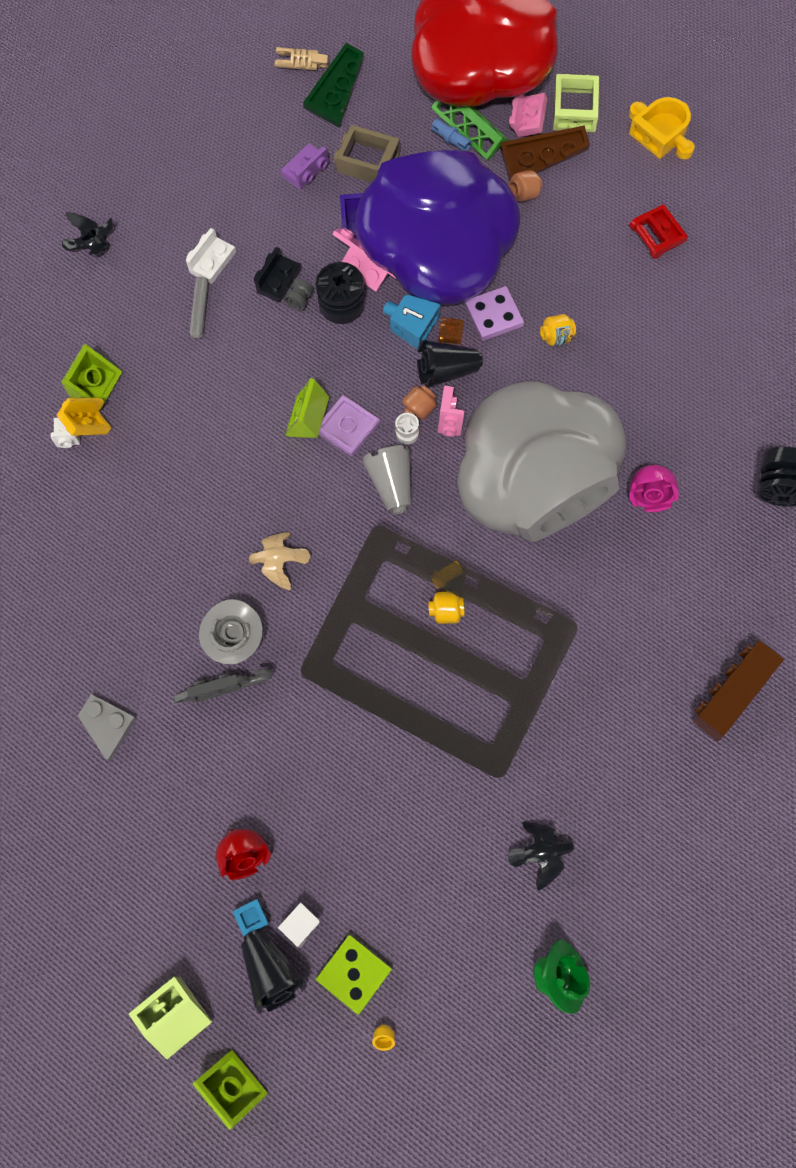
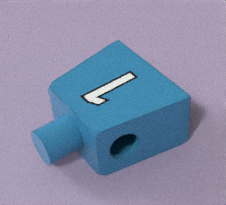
[383,295,440,349]

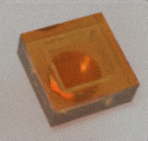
[438,317,464,344]

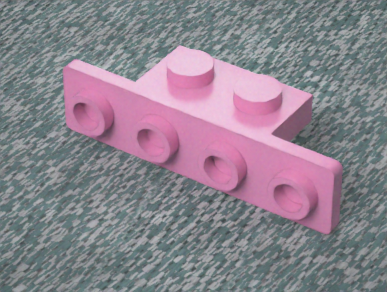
[333,228,395,292]

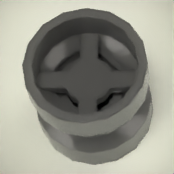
[283,278,314,311]

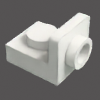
[51,418,80,448]

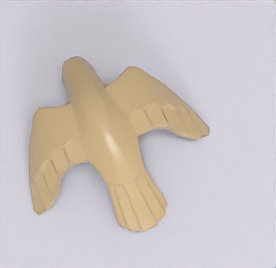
[249,532,310,591]

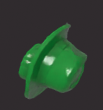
[533,939,590,1014]

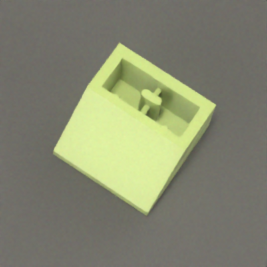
[129,977,212,1059]

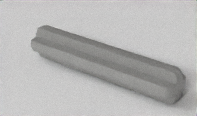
[189,277,209,339]

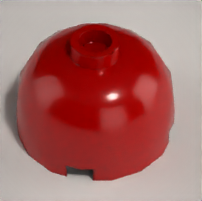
[215,829,271,880]

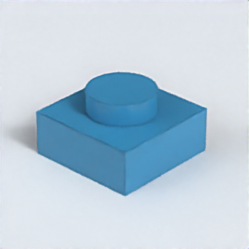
[232,899,269,937]

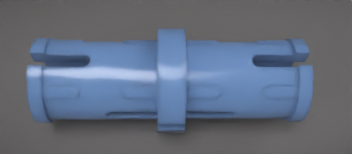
[431,118,472,151]

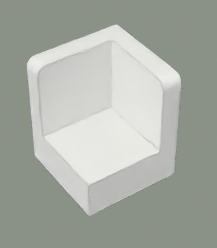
[278,903,320,948]

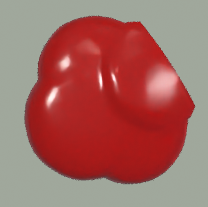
[411,0,558,107]

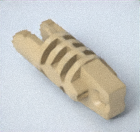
[275,47,329,70]

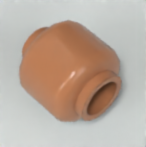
[508,170,542,202]
[402,385,437,420]

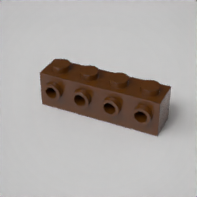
[693,640,784,742]

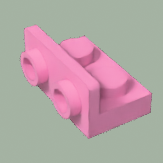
[437,386,465,437]

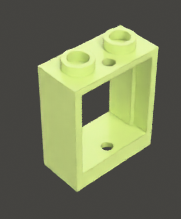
[553,74,599,132]

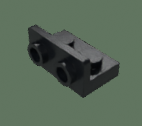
[254,247,302,303]

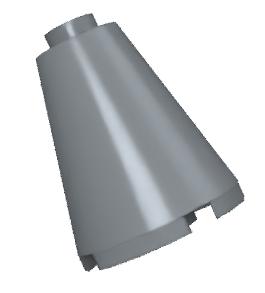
[362,445,411,515]

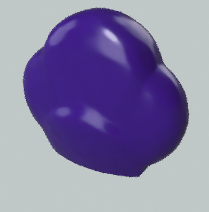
[355,150,520,305]

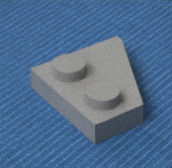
[78,694,136,762]

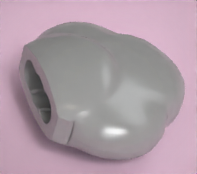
[457,381,626,542]

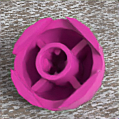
[629,465,678,512]

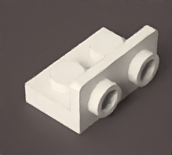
[186,228,236,284]

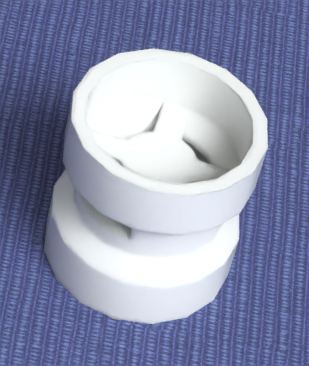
[395,413,419,444]

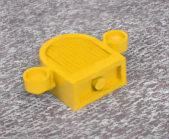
[629,97,695,159]

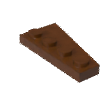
[500,125,590,182]

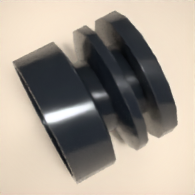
[315,262,365,324]
[757,447,796,507]

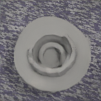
[199,599,263,664]

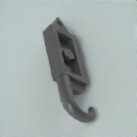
[173,668,273,703]

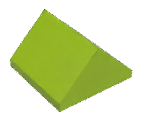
[61,344,122,409]
[285,378,329,438]
[193,1050,268,1130]

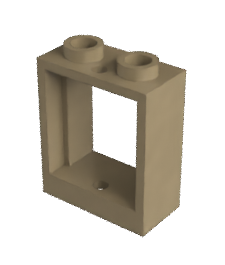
[334,125,400,182]

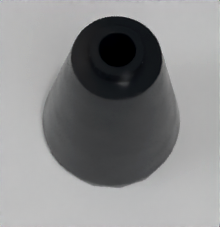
[417,340,483,388]
[241,930,307,1013]

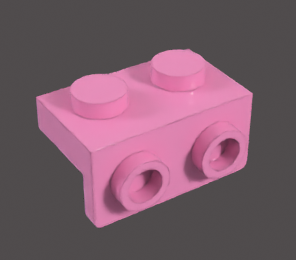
[509,93,548,137]

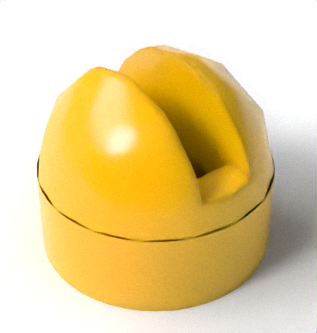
[372,1025,395,1051]

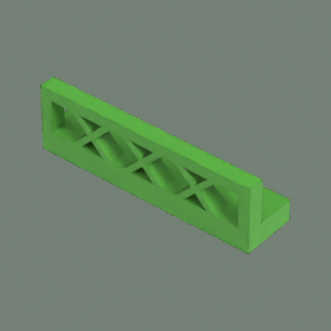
[431,100,510,160]

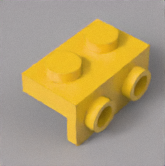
[57,398,111,436]

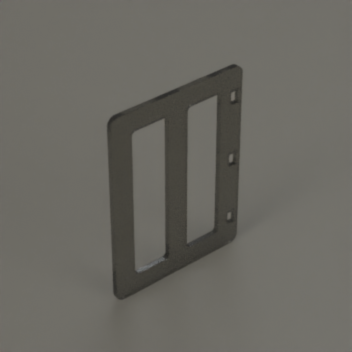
[301,526,577,778]

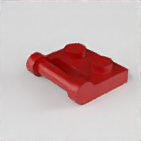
[629,204,688,259]

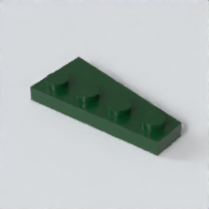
[303,43,364,128]

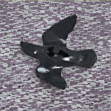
[62,212,114,255]
[508,822,575,891]

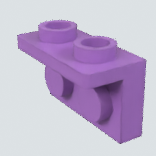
[280,143,329,190]

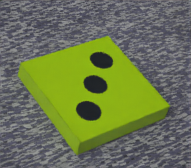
[316,935,392,1015]

